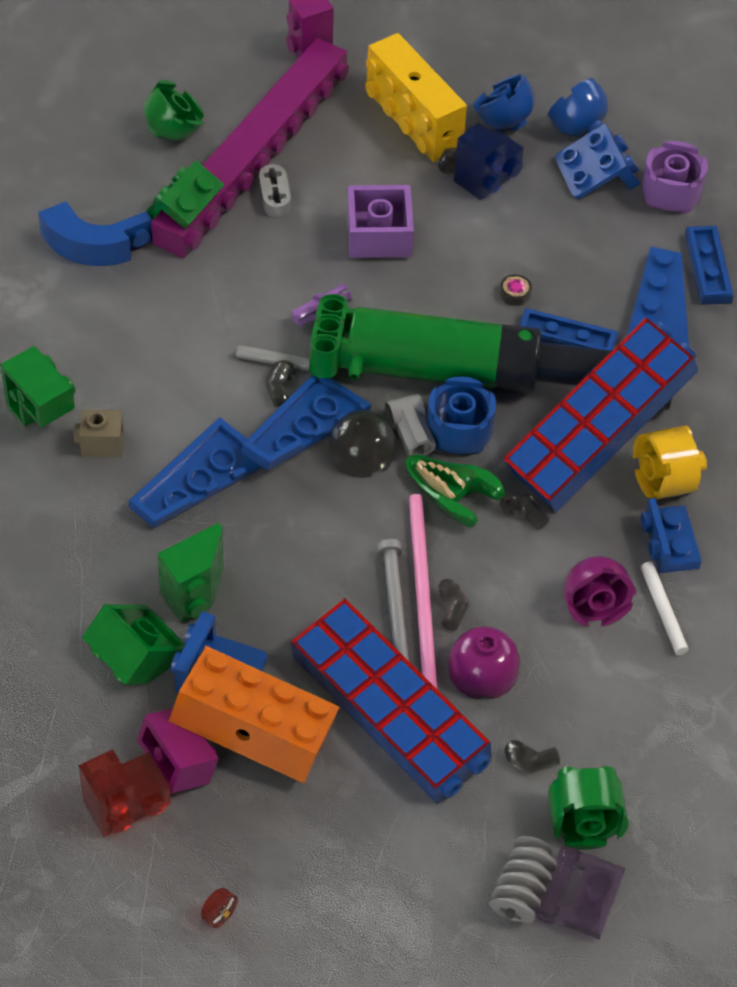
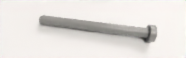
[377,539,409,661]

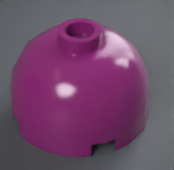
[563,556,636,627]
[448,626,520,699]

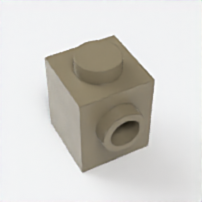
[74,409,124,457]

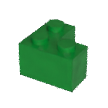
[0,345,76,428]

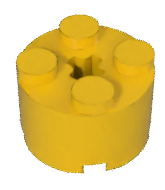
[633,425,707,500]

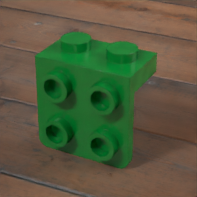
[146,160,225,230]

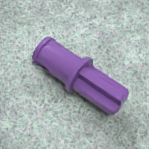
[291,283,352,327]

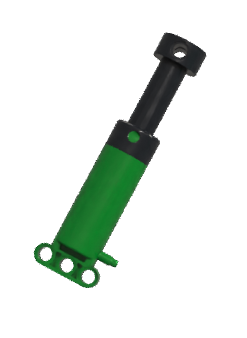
[309,294,672,411]

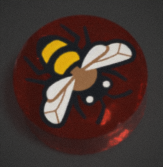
[201,888,238,928]

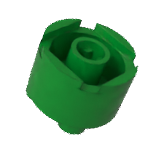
[548,766,629,850]

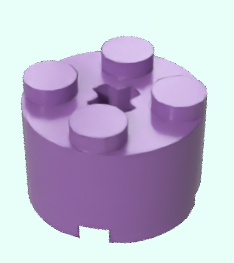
[642,141,708,214]

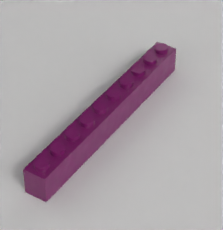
[151,38,349,259]

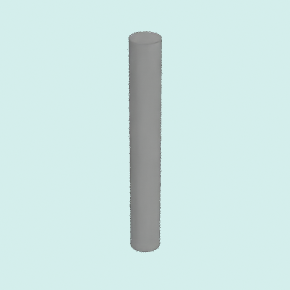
[236,345,310,372]

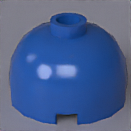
[473,74,535,131]
[548,78,608,137]

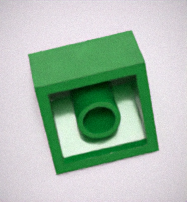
[157,522,224,623]
[82,604,186,685]

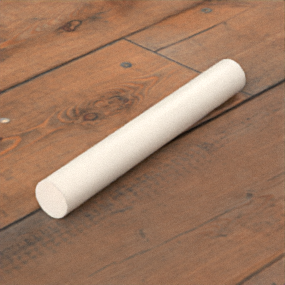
[640,562,689,656]

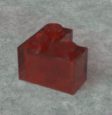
[78,749,171,837]

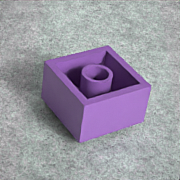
[346,185,414,258]

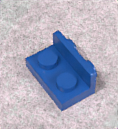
[641,498,702,573]

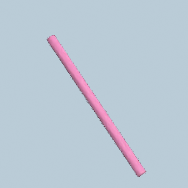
[409,494,437,688]

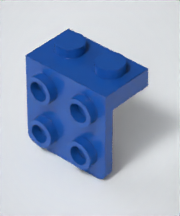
[555,123,641,199]
[171,611,267,693]

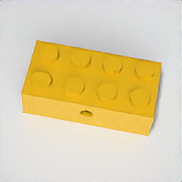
[365,33,467,163]

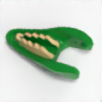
[405,455,505,528]

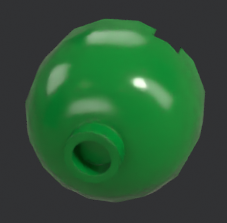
[143,79,204,141]

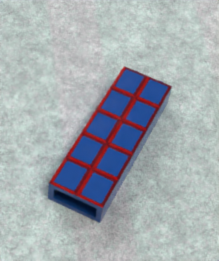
[503,317,699,513]
[290,598,492,804]

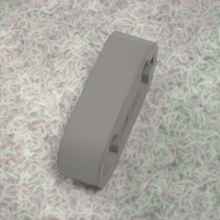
[259,164,291,218]

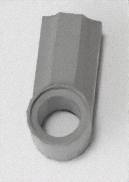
[385,394,436,457]

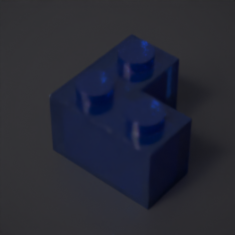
[454,122,524,200]

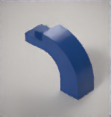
[38,201,152,266]

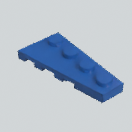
[627,246,689,346]
[240,375,372,471]
[128,417,263,528]

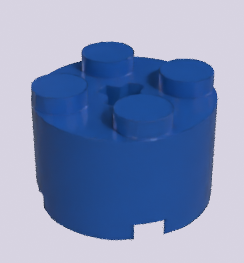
[427,377,496,454]

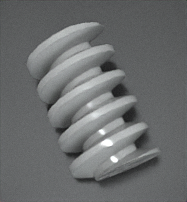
[488,836,557,923]

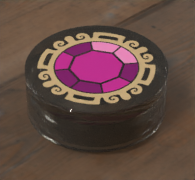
[499,274,532,306]

